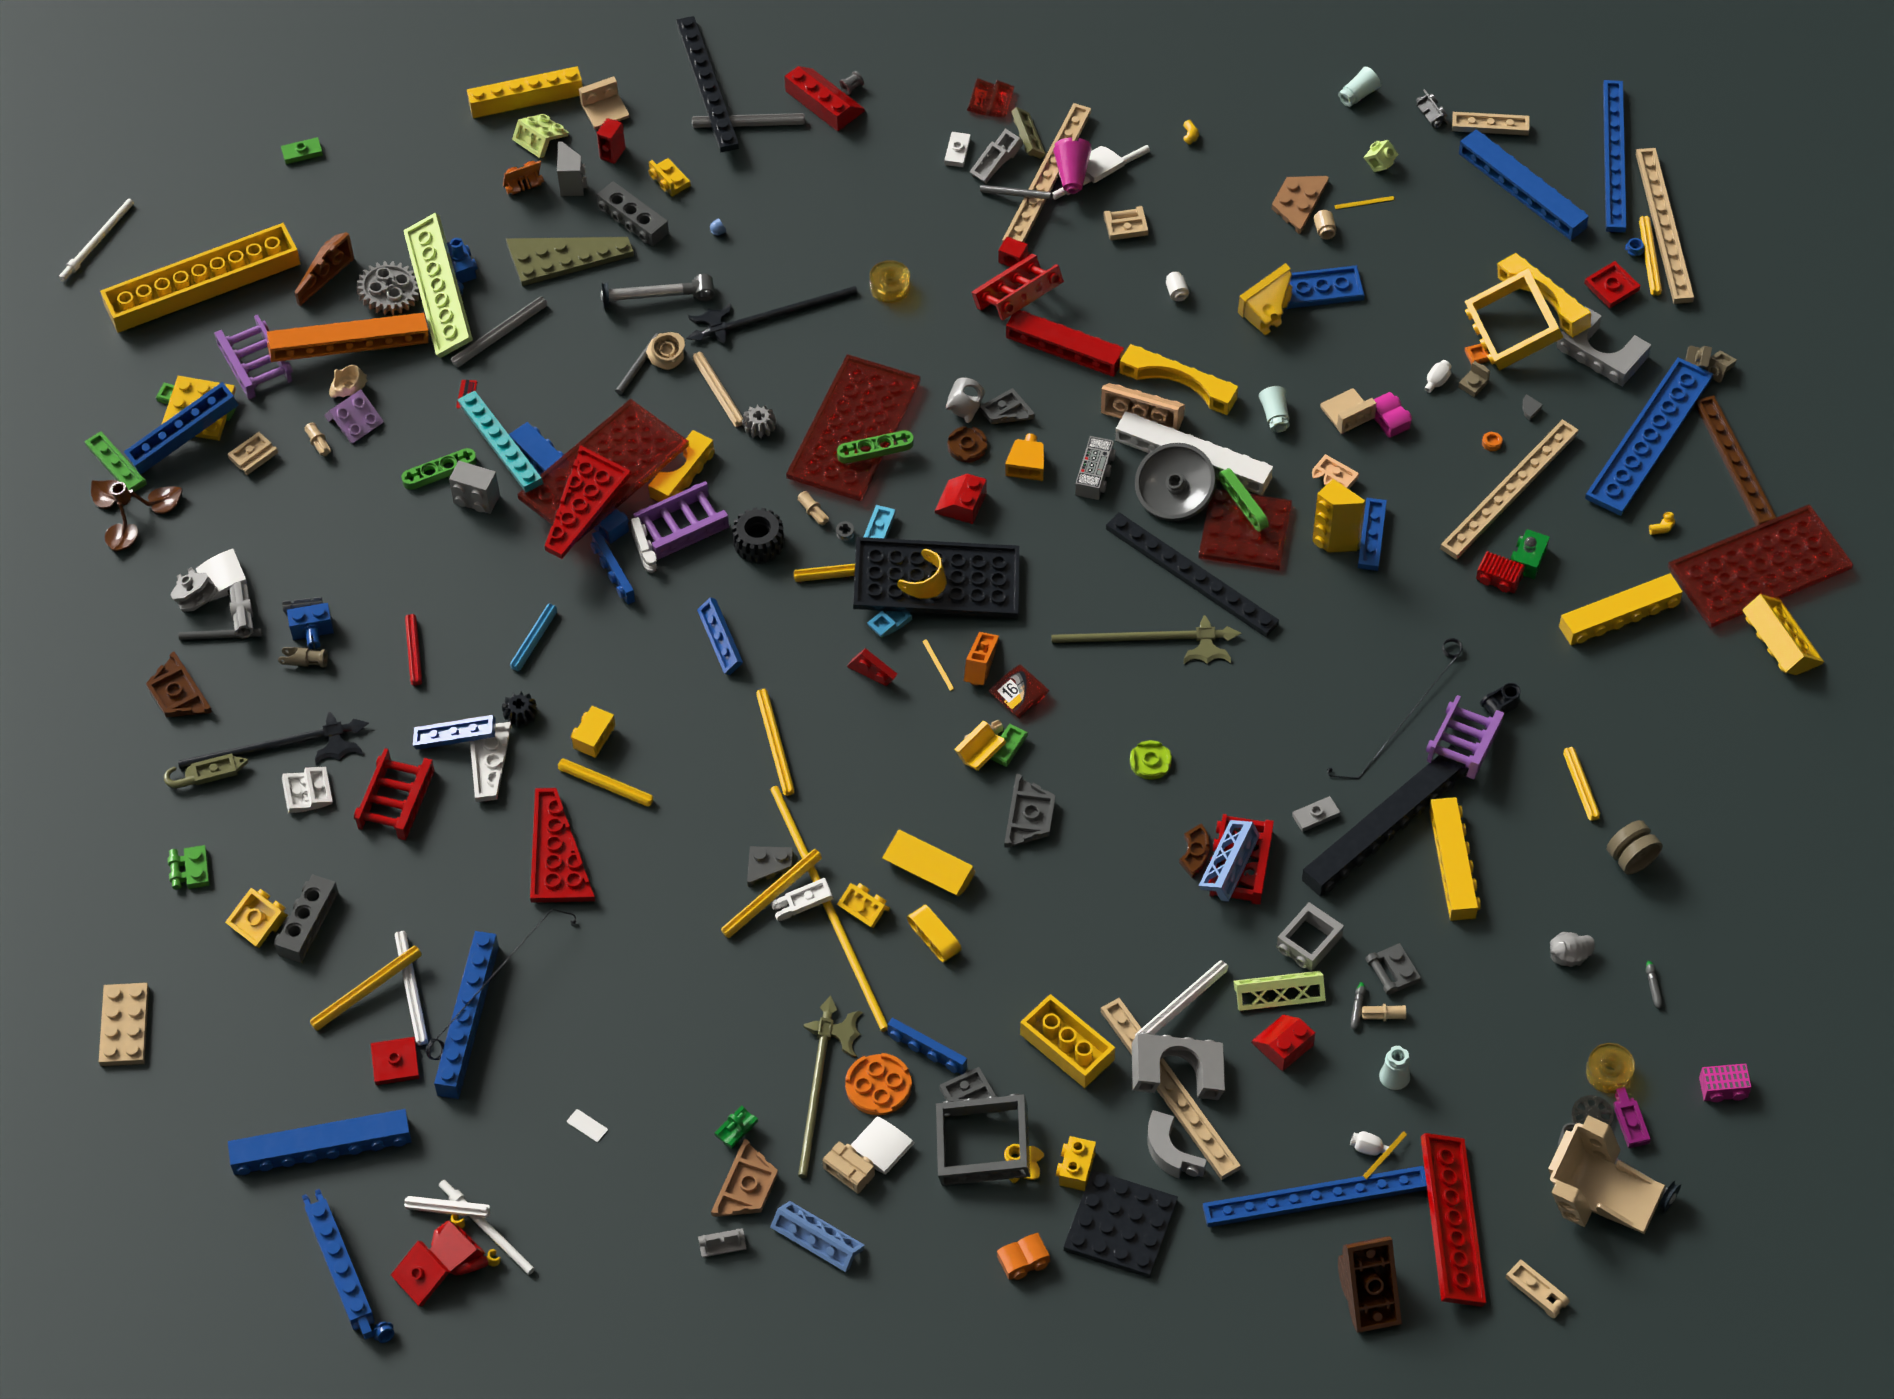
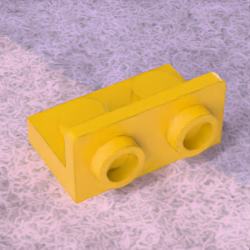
[648,158,691,196]
[837,883,890,928]

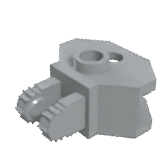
[170,567,217,612]

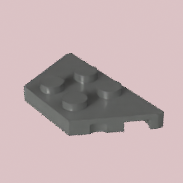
[1004,774,1056,848]

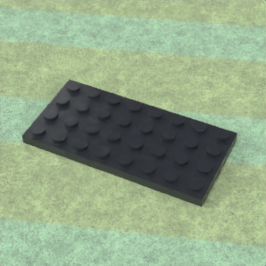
[853,537,1020,618]

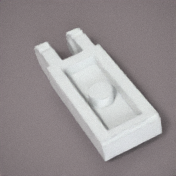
[631,517,657,573]
[771,878,833,921]

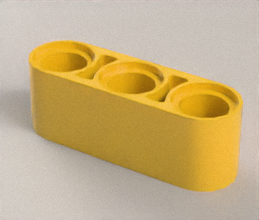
[907,905,962,962]

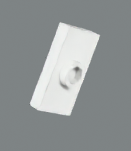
[944,132,971,167]

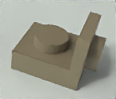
[1685,346,1712,369]
[1705,351,1737,383]
[1458,361,1490,397]

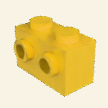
[571,706,616,758]
[1056,1136,1096,1191]

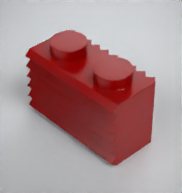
[596,118,626,164]
[1476,551,1525,593]

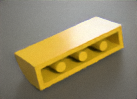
[882,830,975,896]

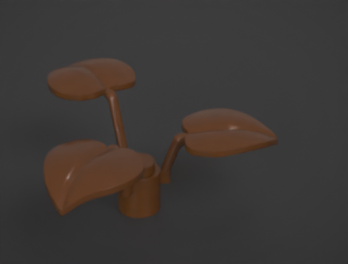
[91,480,182,551]

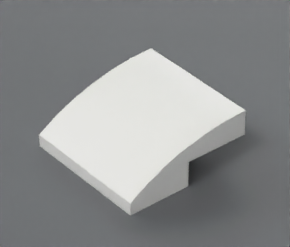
[1086,146,1124,183]
[196,549,247,602]
[282,767,333,813]
[851,1116,914,1175]

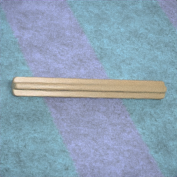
[693,352,743,427]

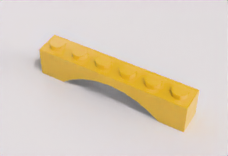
[1497,253,1591,338]
[1120,344,1238,415]

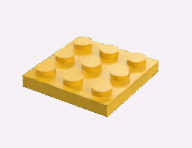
[161,376,236,441]

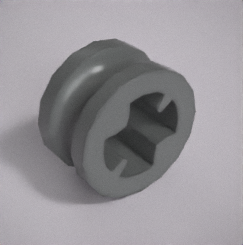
[836,521,854,541]

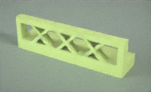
[1234,971,1326,1011]

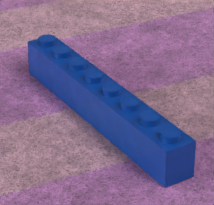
[1459,129,1589,241]
[509,422,629,544]
[434,931,499,1099]
[228,1109,412,1175]

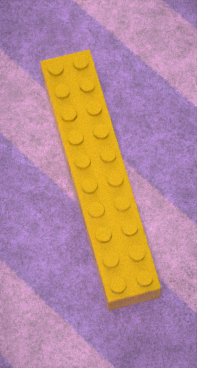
[100,223,301,333]

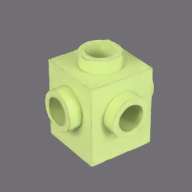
[1363,140,1399,172]

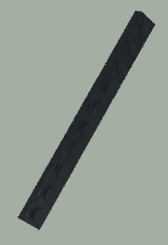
[676,16,739,153]
[1106,512,1279,637]

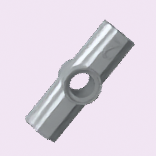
[229,582,254,638]

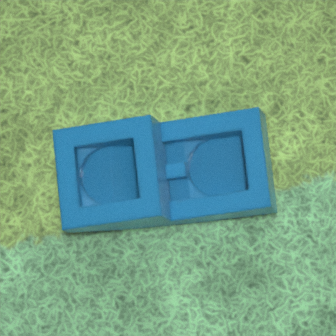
[867,611,912,637]

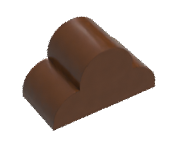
[1338,1236,1402,1333]

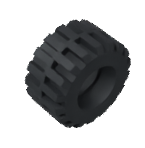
[732,508,784,563]

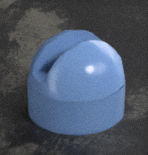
[710,218,726,235]

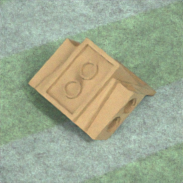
[1548,1115,1666,1234]

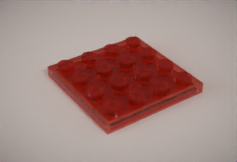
[1199,489,1292,570]

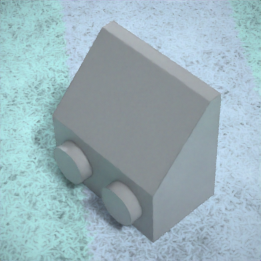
[557,142,587,196]

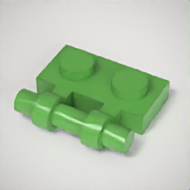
[168,845,210,890]

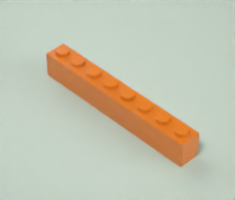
[267,313,428,362]

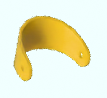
[897,549,947,599]

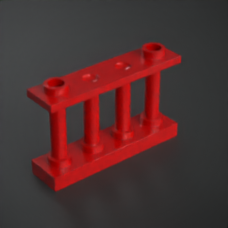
[971,254,1064,320]
[354,748,435,840]

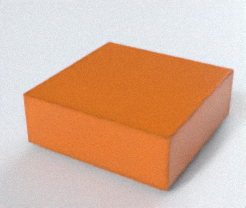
[1465,343,1490,365]

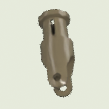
[278,647,328,667]

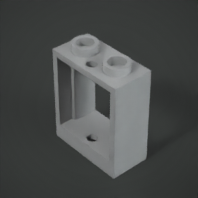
[1277,902,1344,972]

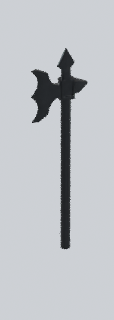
[686,286,858,344]
[178,712,369,769]

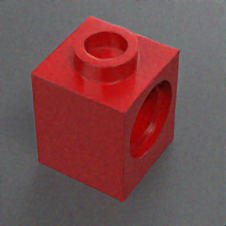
[998,237,1030,267]

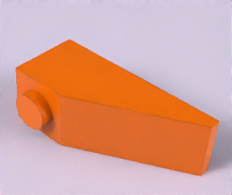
[964,632,999,685]

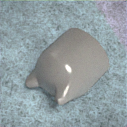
[946,378,985,423]

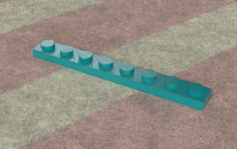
[457,391,544,492]

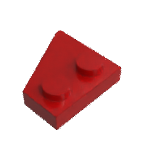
[847,648,898,686]

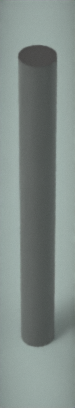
[980,185,1053,200]
[615,333,658,395]
[178,628,262,640]

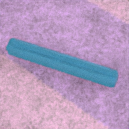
[510,604,557,671]

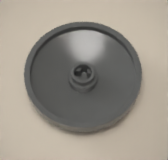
[1135,443,1216,521]

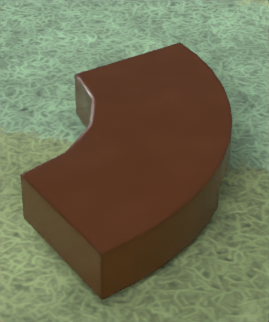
[1179,823,1210,878]

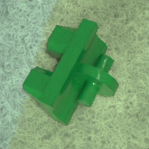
[715,1106,758,1149]

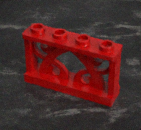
[1208,814,1274,904]

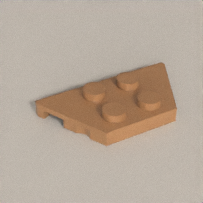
[1272,176,1329,234]
[711,1139,778,1217]

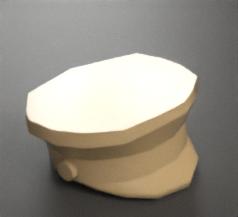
[646,332,685,370]

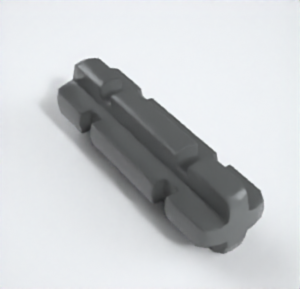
[282,597,323,613]

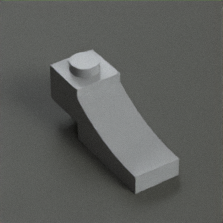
[970,128,1024,184]

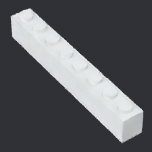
[1115,411,1273,496]

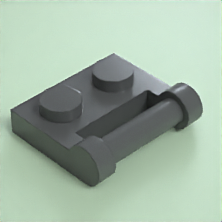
[1365,943,1421,995]

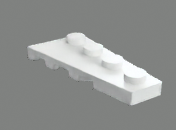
[470,722,511,802]

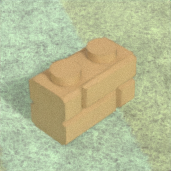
[822,1142,875,1194]

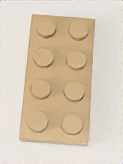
[99,983,149,1066]

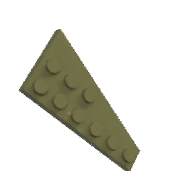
[506,237,634,286]

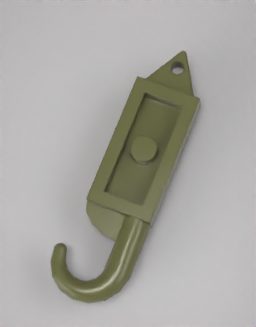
[164,753,248,788]

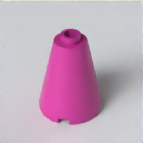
[1053,138,1092,194]

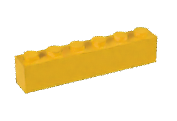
[467,66,583,118]
[1559,573,1683,645]
[1429,797,1480,921]

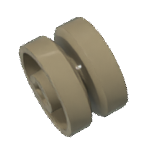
[1606,820,1663,874]

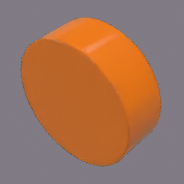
[1482,432,1503,451]

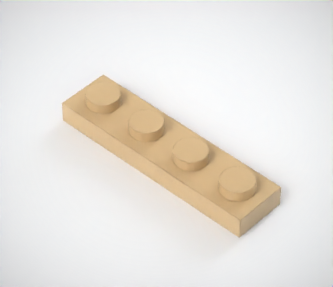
[1452,112,1529,135]

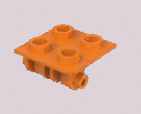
[503,161,544,195]

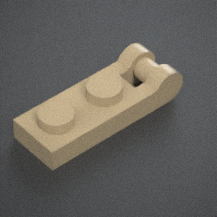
[1505,1259,1570,1318]

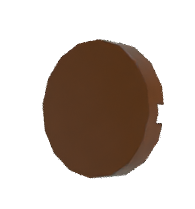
[947,426,987,462]

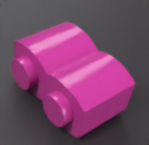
[1374,392,1412,438]

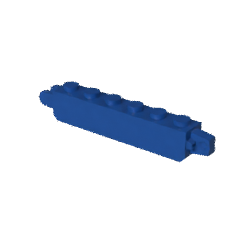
[302,1189,375,1340]

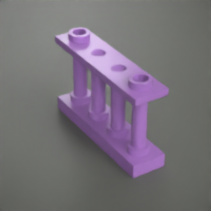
[214,315,293,400]
[633,481,729,560]
[1426,695,1504,779]

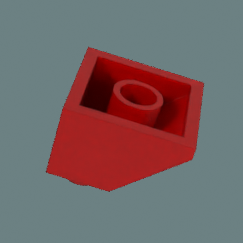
[935,474,987,524]
[1252,1015,1315,1072]

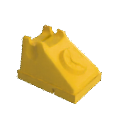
[1238,263,1293,335]

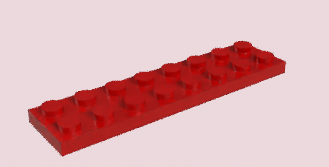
[1421,1133,1486,1307]

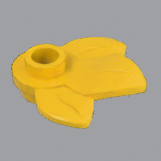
[1004,1144,1044,1183]

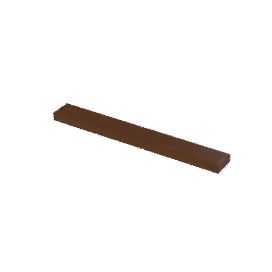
[1695,396,1777,529]

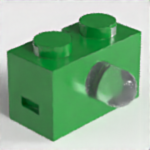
[1510,529,1550,579]

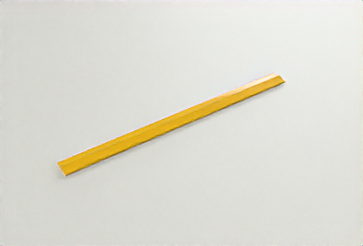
[1334,196,1394,209]
[922,639,954,691]
[1363,1131,1407,1179]

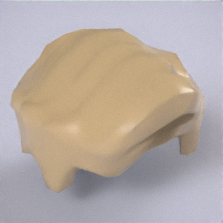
[329,365,367,398]

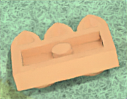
[1312,454,1359,489]

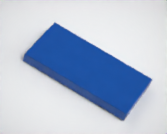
[1287,265,1365,309]

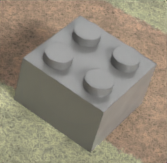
[449,461,500,514]

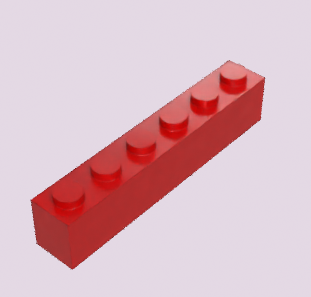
[1006,310,1124,377]

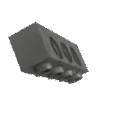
[597,181,669,247]
[274,874,338,963]

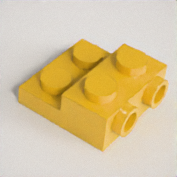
[225,888,288,948]

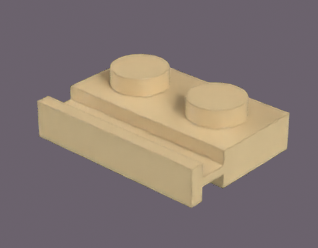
[228,432,278,475]

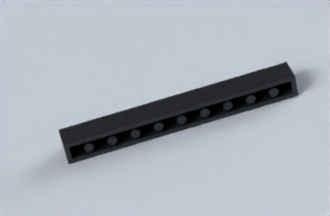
[1302,744,1469,896]

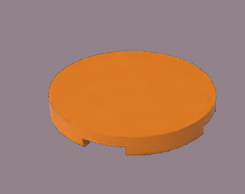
[845,1053,912,1115]

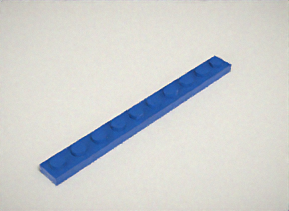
[1603,80,1626,232]
[1203,1166,1427,1227]

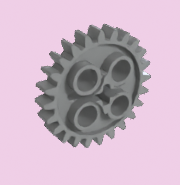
[357,261,420,315]

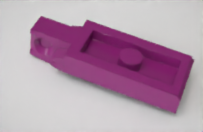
[1613,1087,1650,1148]

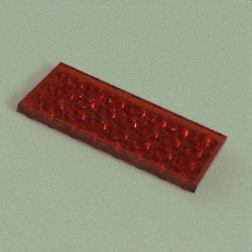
[786,354,921,501]
[518,399,689,543]
[1668,504,1853,628]

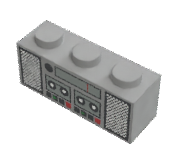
[1075,436,1116,500]

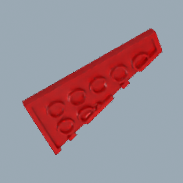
[545,445,631,559]
[530,788,595,903]

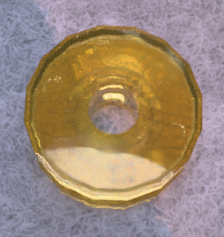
[870,260,910,303]
[1586,1043,1635,1093]

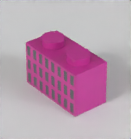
[1699,1064,1751,1102]

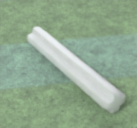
[404,1196,490,1218]

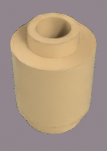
[1314,210,1336,240]

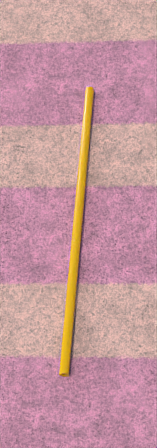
[770,786,888,1032]

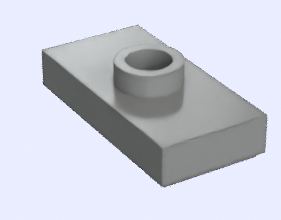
[1292,796,1340,832]

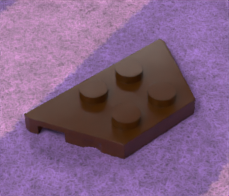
[146,652,212,717]

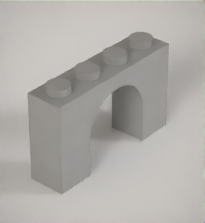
[1556,306,1651,387]
[1132,1032,1225,1100]

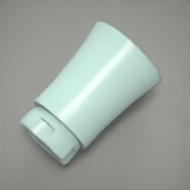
[1338,67,1381,107]
[1259,386,1289,433]
[1379,1046,1410,1090]

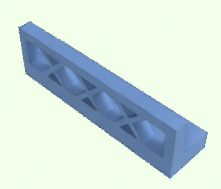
[1199,820,1260,901]
[770,1201,865,1272]

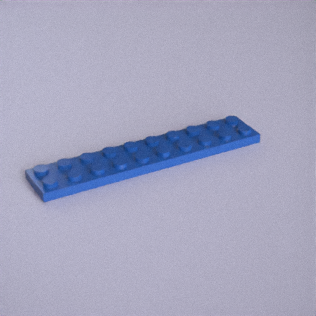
[1585,357,1713,516]

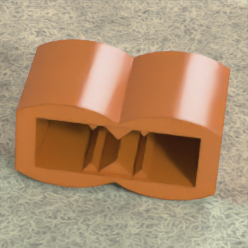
[997,1233,1050,1280]

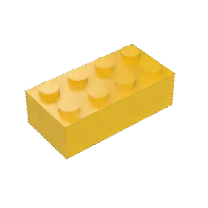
[1020,994,1115,1088]

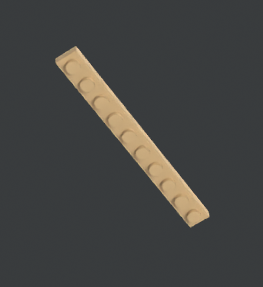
[1002,103,1091,243]
[1636,148,1694,304]
[1440,419,1579,560]
[1101,998,1241,1180]

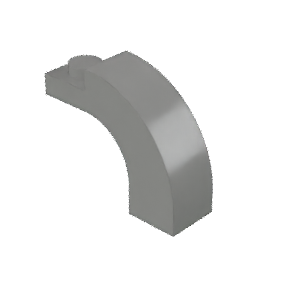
[1147,1110,1207,1178]

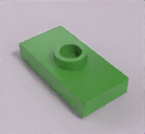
[281,137,323,164]
[990,723,1028,767]

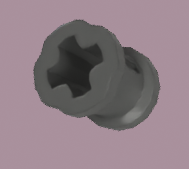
[839,71,864,95]

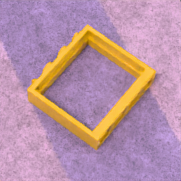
[1465,268,1564,371]

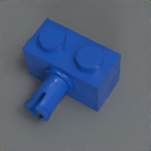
[447,238,478,283]
[287,603,334,649]

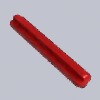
[405,614,422,686]

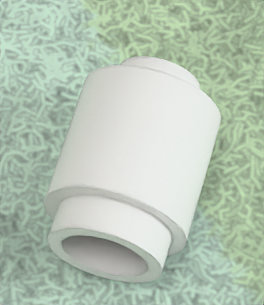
[1166,272,1189,301]

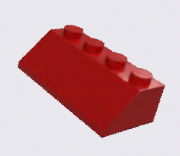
[784,66,865,131]

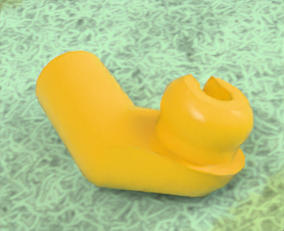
[1183,120,1199,145]
[1649,512,1675,535]

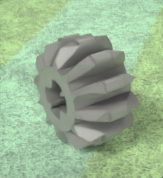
[742,404,776,438]

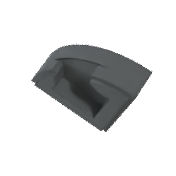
[1522,394,1543,421]

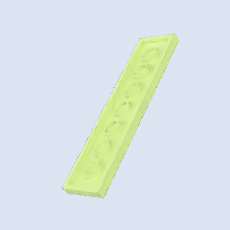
[403,213,473,358]

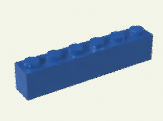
[124,382,238,475]

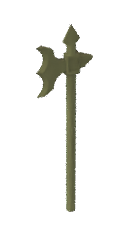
[1051,615,1242,664]
[798,995,863,1178]

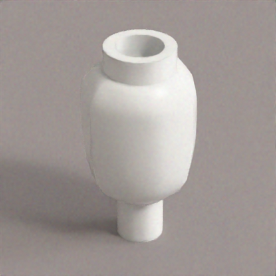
[1424,360,1452,393]
[1350,1131,1390,1156]

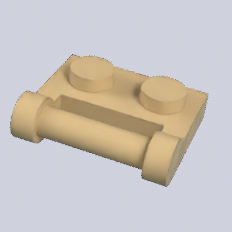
[1104,206,1148,240]

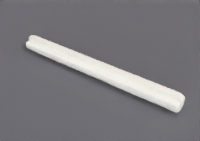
[395,931,428,1046]
[1135,961,1228,1037]

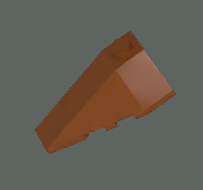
[295,232,354,306]

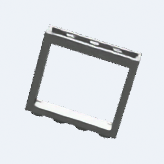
[936,1094,1031,1186]

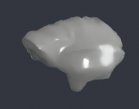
[1550,932,1595,967]

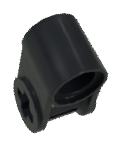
[1480,683,1521,717]

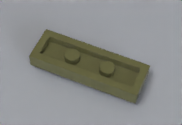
[1011,107,1046,159]

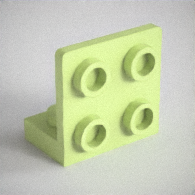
[512,114,569,158]

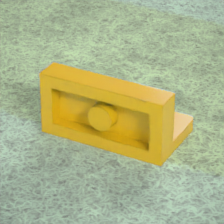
[954,721,1006,770]

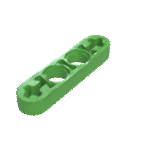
[837,430,914,463]
[401,448,477,490]
[1219,468,1269,532]

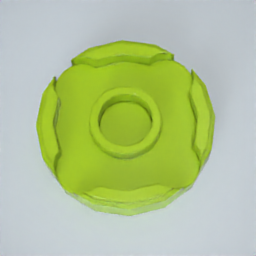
[1130,740,1172,780]

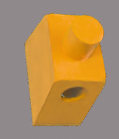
[1005,434,1044,481]

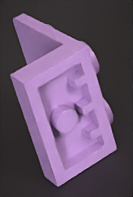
[324,389,383,443]

